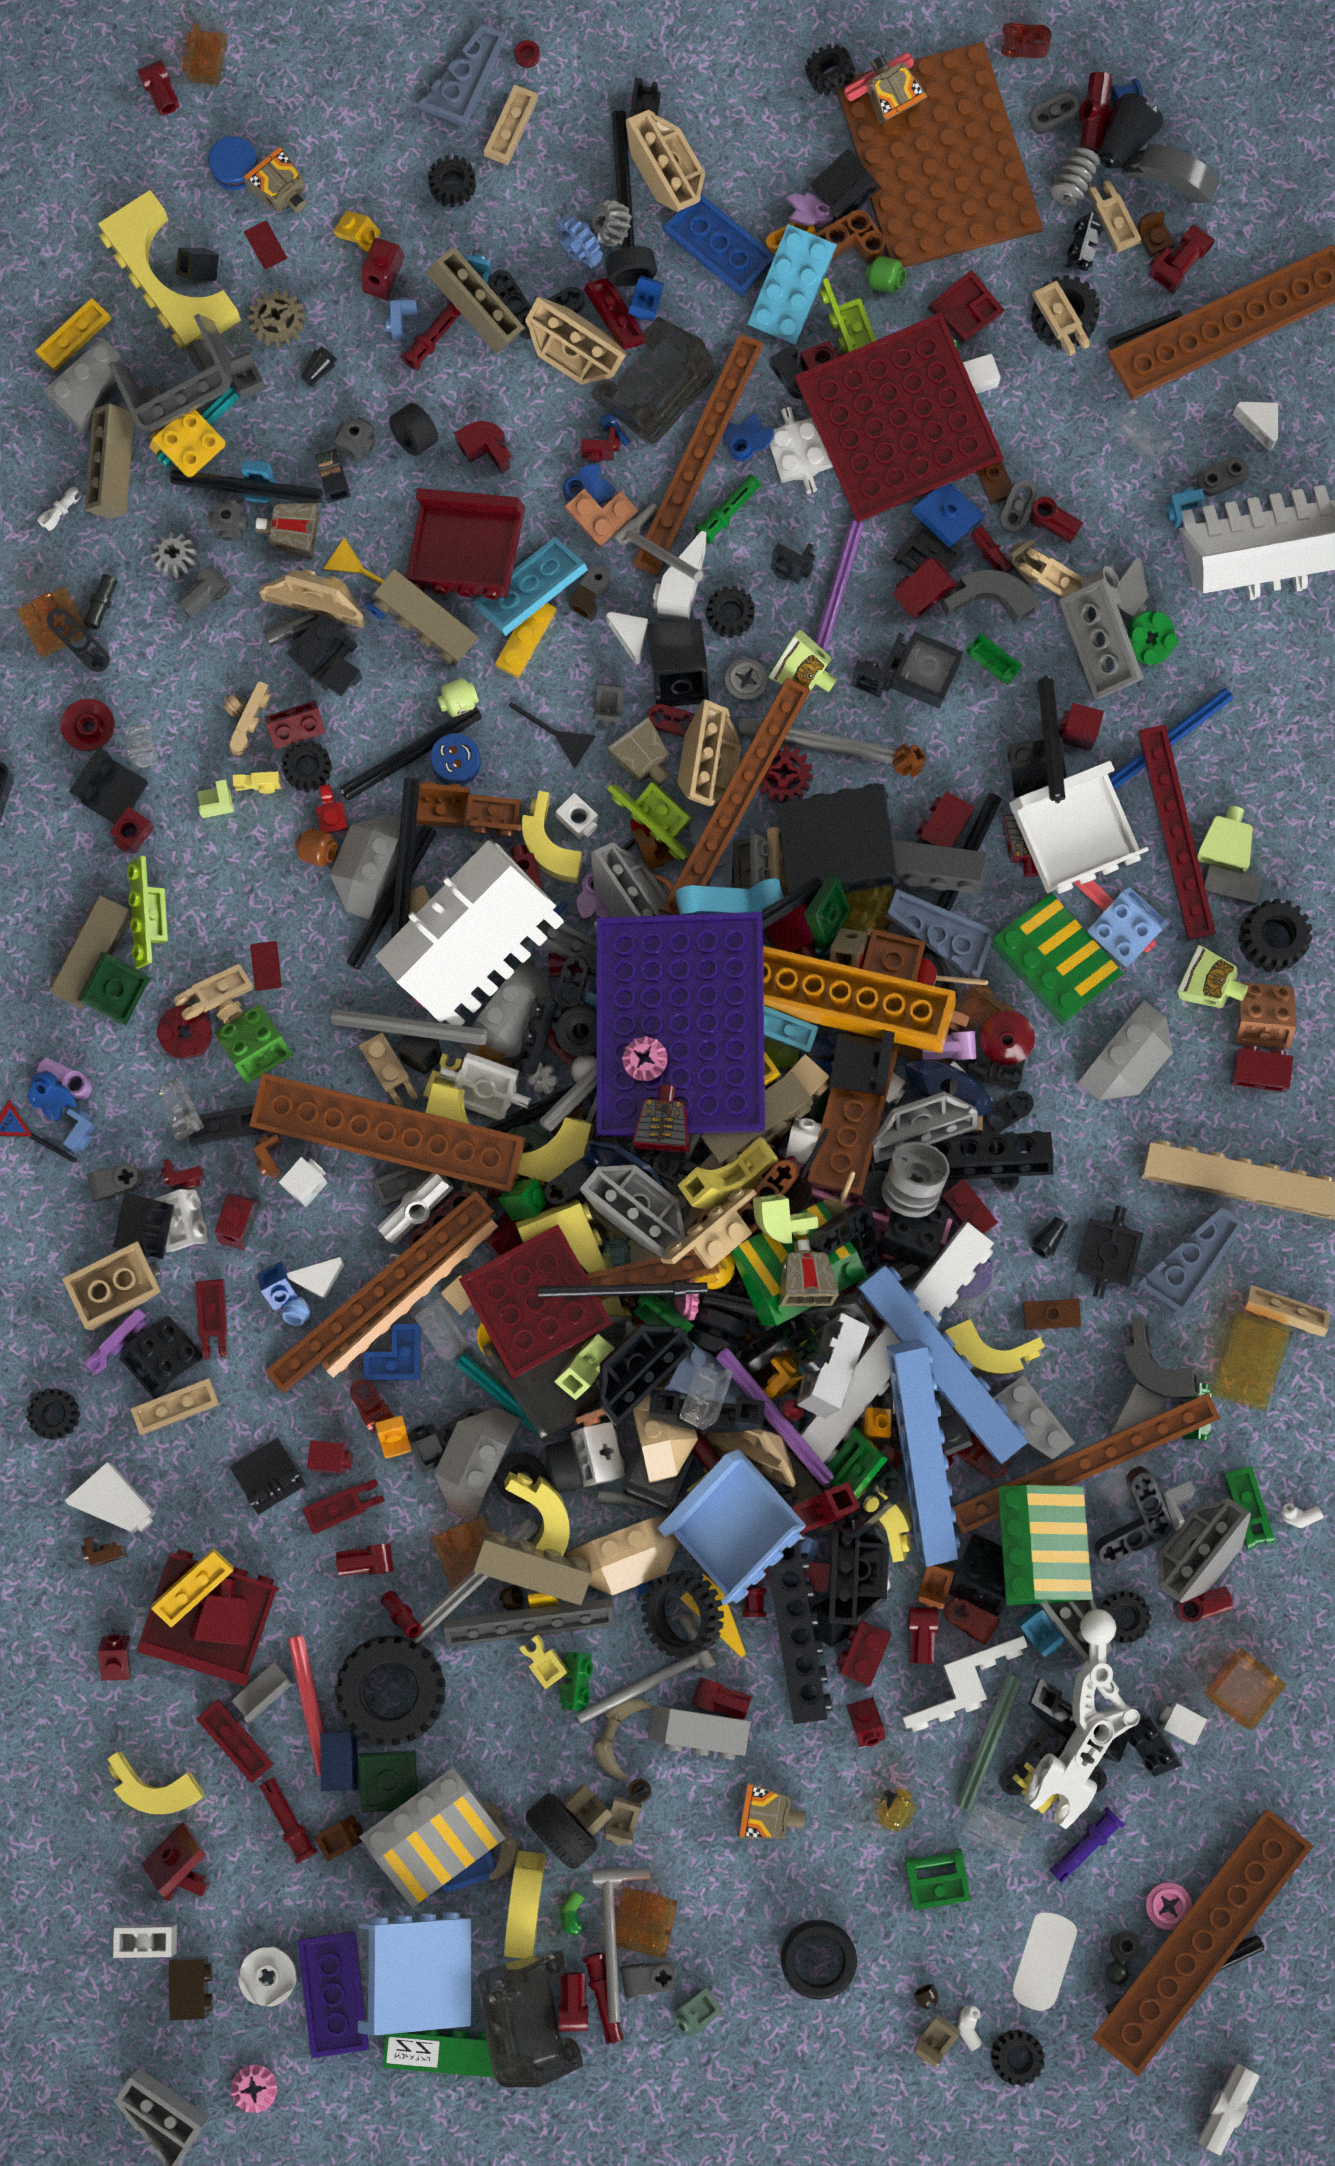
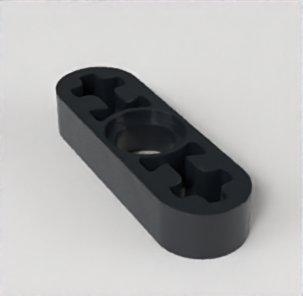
[47,607,110,672]

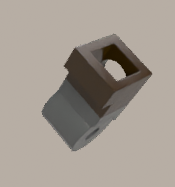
[569,566,610,622]

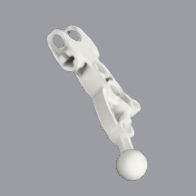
[1024,1609,1140,1829]

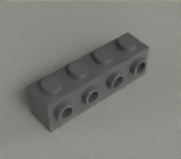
[892,840,988,894]

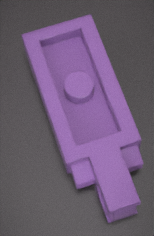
[84,1309,148,1375]

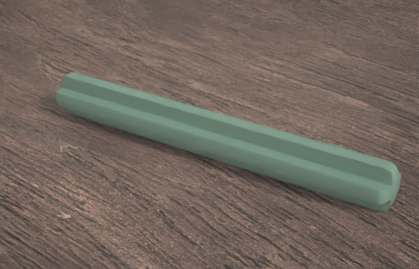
[957,1675,1021,1811]

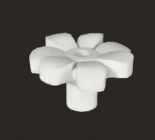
[526,1062,558,1094]

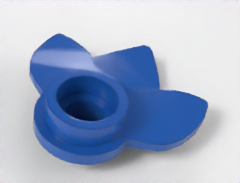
[723,414,774,462]
[562,464,616,507]
[28,1071,77,1122]

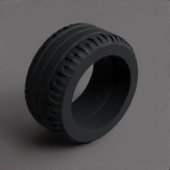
[526,1793,597,1869]
[780,1920,857,2000]

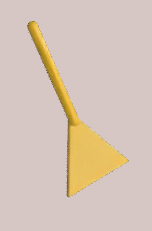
[323,537,384,584]

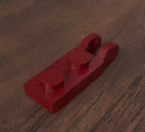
[195,1279,228,1359]
[302,1479,385,1535]

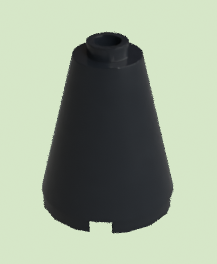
[1098,93,1164,169]

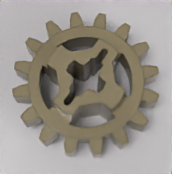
[248,289,306,348]

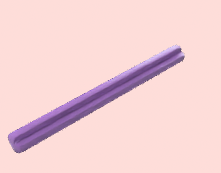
[814,520,864,652]
[716,1348,833,1486]

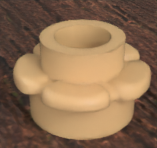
[223,693,246,717]
[217,1000,243,1024]

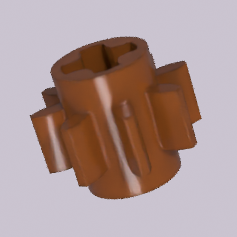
[892,743,926,778]

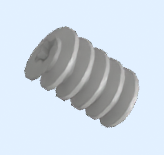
[1051,147,1101,207]

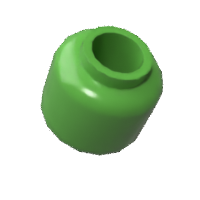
[865,256,906,294]

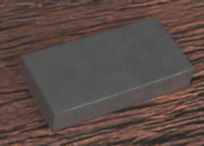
[1204,864,1262,905]

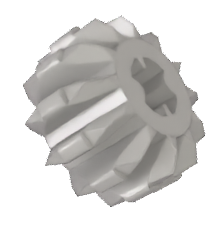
[590,200,632,247]
[151,532,197,579]

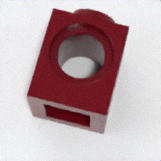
[800,340,841,371]
[109,806,154,853]

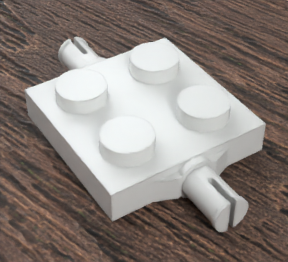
[769,407,832,494]
[439,1053,531,1120]

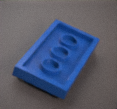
[663,194,775,297]

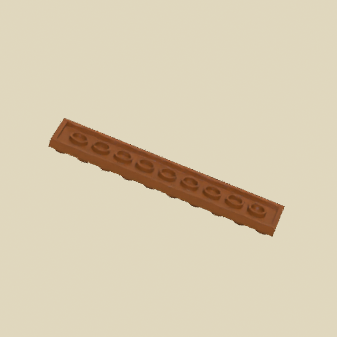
[1106,244,1335,401]
[808,929,926,1197]
[250,1073,526,1192]
[1091,1809,1313,2077]

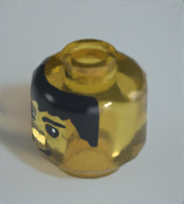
[875,1787,917,1832]

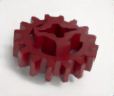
[759,745,813,803]

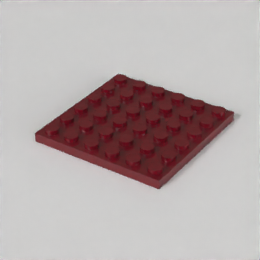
[794,313,1004,523]

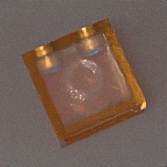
[1202,1648,1287,1730]

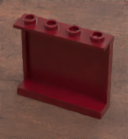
[403,488,525,600]
[136,1549,280,1686]

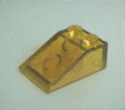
[1212,1312,1291,1411]

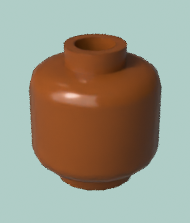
[295,828,338,867]

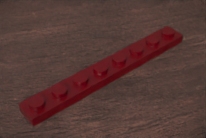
[1137,724,1216,941]

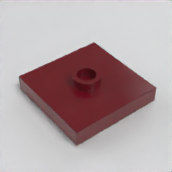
[142,1822,206,1897]

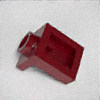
[1149,247,1184,294]

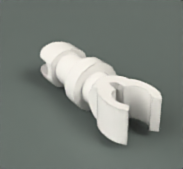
[37,487,82,531]

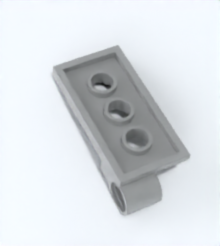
[1059,566,1144,700]

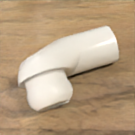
[1281,1503,1323,1528]
[957,2006,983,2051]

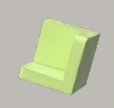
[198,780,234,818]

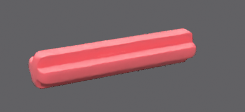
[843,52,914,101]

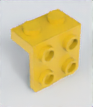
[149,410,226,477]

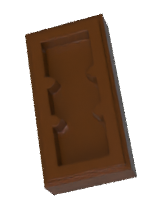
[976,462,1012,505]
[1023,1299,1081,1330]

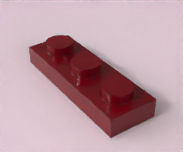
[584,278,646,350]
[196,1699,274,1783]

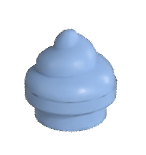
[282,1297,310,1326]

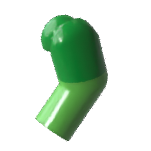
[560,1890,585,1936]

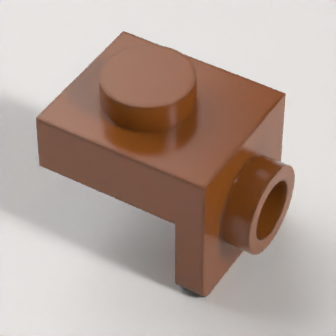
[253,1134,282,1180]
[917,1564,956,1609]

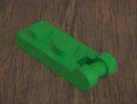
[1223,1466,1275,1550]

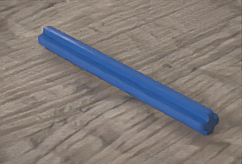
[1109,688,1233,790]

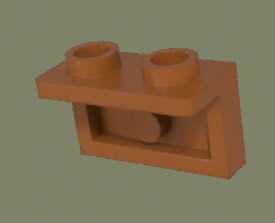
[416,781,470,828]
[463,794,522,837]

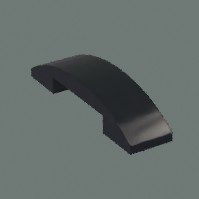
[649,1389,765,1432]
[1028,1678,1128,1763]

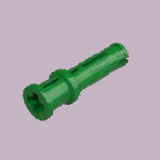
[694,474,762,544]

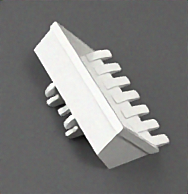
[1178,485,1335,600]
[375,841,564,1026]

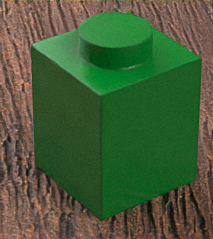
[498,1178,549,1221]

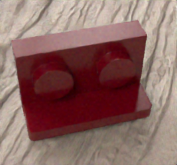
[264,700,326,749]
[836,1621,892,1687]

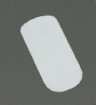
[1013,1913,1077,2011]

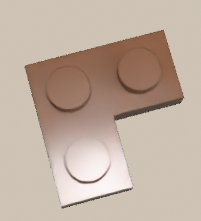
[563,489,638,547]

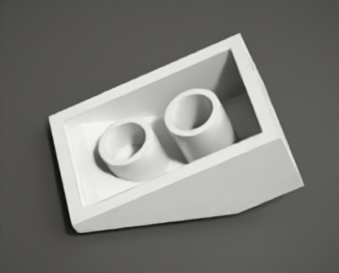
[653,531,707,622]

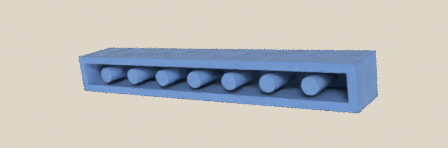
[856,1265,1028,1464]
[886,1339,960,1567]

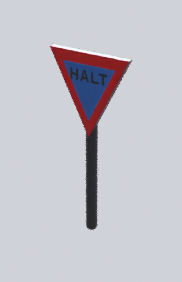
[0,1100,78,1163]

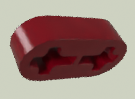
[647,704,695,737]

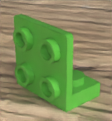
[214,1004,293,1084]

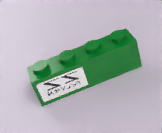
[382,2029,503,2078]

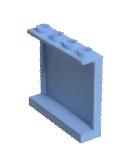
[658,1449,806,1605]
[358,1912,471,2035]

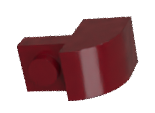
[454,421,511,474]
[791,1482,860,1535]

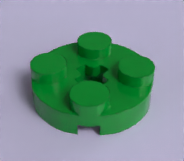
[1126,611,1178,665]

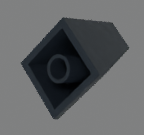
[647,619,709,707]

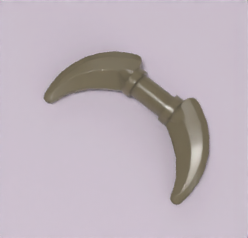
[594,1699,652,1780]
[481,1801,519,1880]

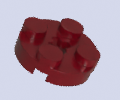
[157,1004,213,1059]

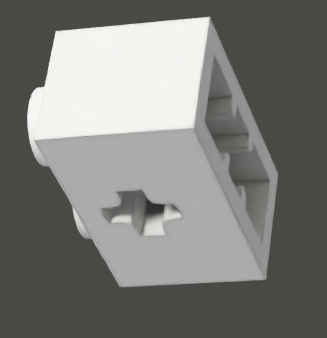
[279,1157,328,1207]
[571,1422,625,1487]
[113,1924,177,1958]

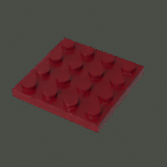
[459,1224,613,1379]

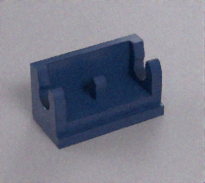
[320,1731,359,1791]

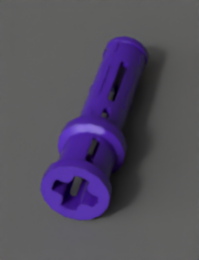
[1049,1807,1125,1883]

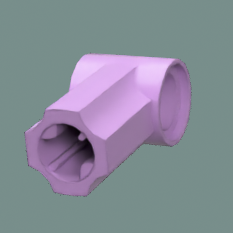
[922,1031,976,1060]
[36,1057,92,1101]

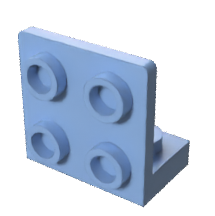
[1088,887,1169,967]

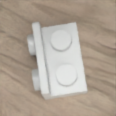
[154,1189,208,1252]

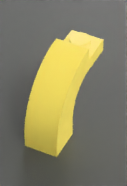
[522,791,583,884]
[677,1138,779,1209]
[943,1319,1045,1376]
[504,1472,570,1557]
[832,1481,913,1562]
[108,1752,206,1814]
[504,1850,546,1960]

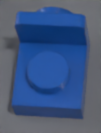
[257,1261,298,1310]

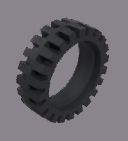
[641,1570,724,1658]

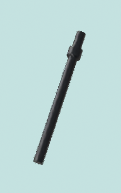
[537,1280,708,1298]

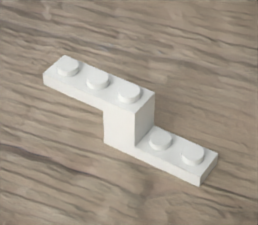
[901,1636,1028,1732]

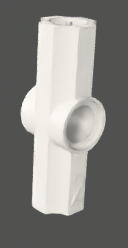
[377,1173,454,1245]
[1197,2063,1260,2156]

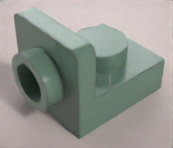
[672,1987,723,2037]

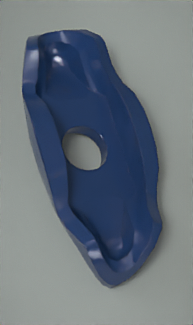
[905,1060,993,1117]
[584,1140,668,1191]

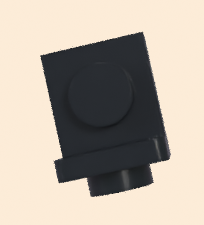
[407,1424,444,1473]

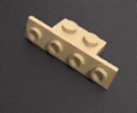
[660,1188,757,1269]

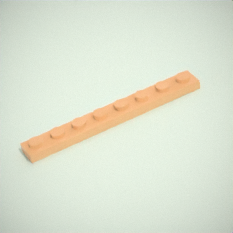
[321,1217,498,1378]

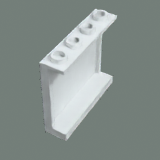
[1009,760,1149,894]

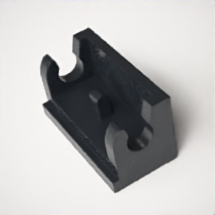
[629,78,661,118]

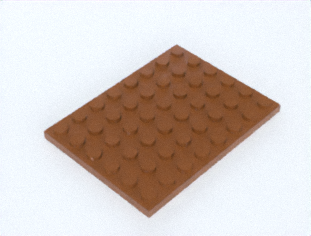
[837,41,1043,268]

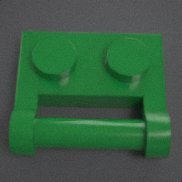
[825,1426,888,1499]
[904,1848,971,1911]

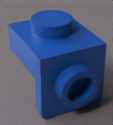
[628,276,664,322]

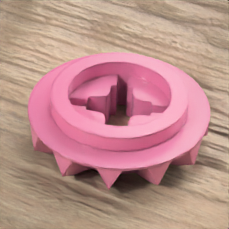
[622,1036,667,1081]
[674,1279,700,1320]
[1146,1882,1192,1930]
[231,2064,277,2113]

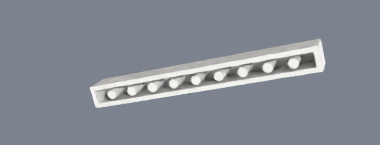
[799,1222,994,1463]

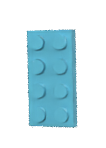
[747,224,837,345]
[473,537,588,636]

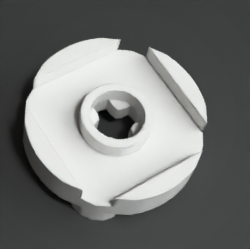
[239,1946,297,2006]

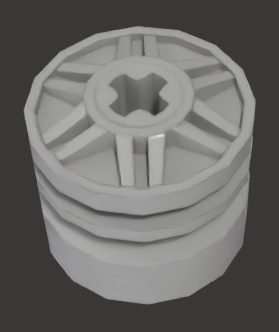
[882,1142,950,1218]

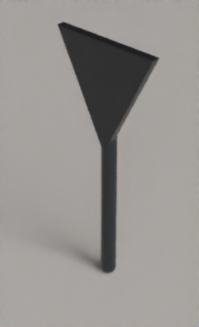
[509,702,596,768]

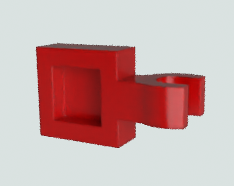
[316,784,348,834]

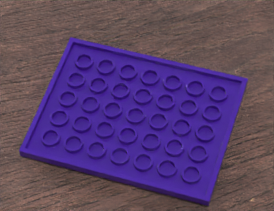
[597,912,766,1137]

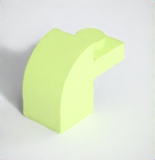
[753,1194,818,1243]
[554,1333,614,1400]

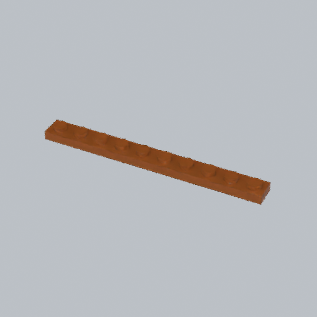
[633,334,764,577]
[660,677,810,915]
[265,1191,495,1393]
[953,1392,1221,1534]

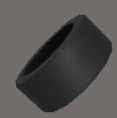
[605,246,657,287]

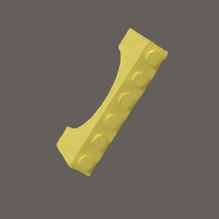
[98,190,241,353]
[426,1083,596,1191]
[515,1198,633,1359]

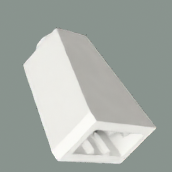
[65,1462,156,1532]

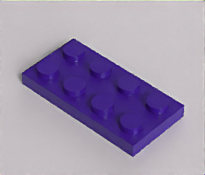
[297,1931,370,2058]

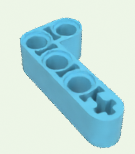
[675,878,784,915]

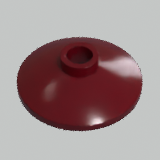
[61,699,115,751]
[980,1011,1035,1065]

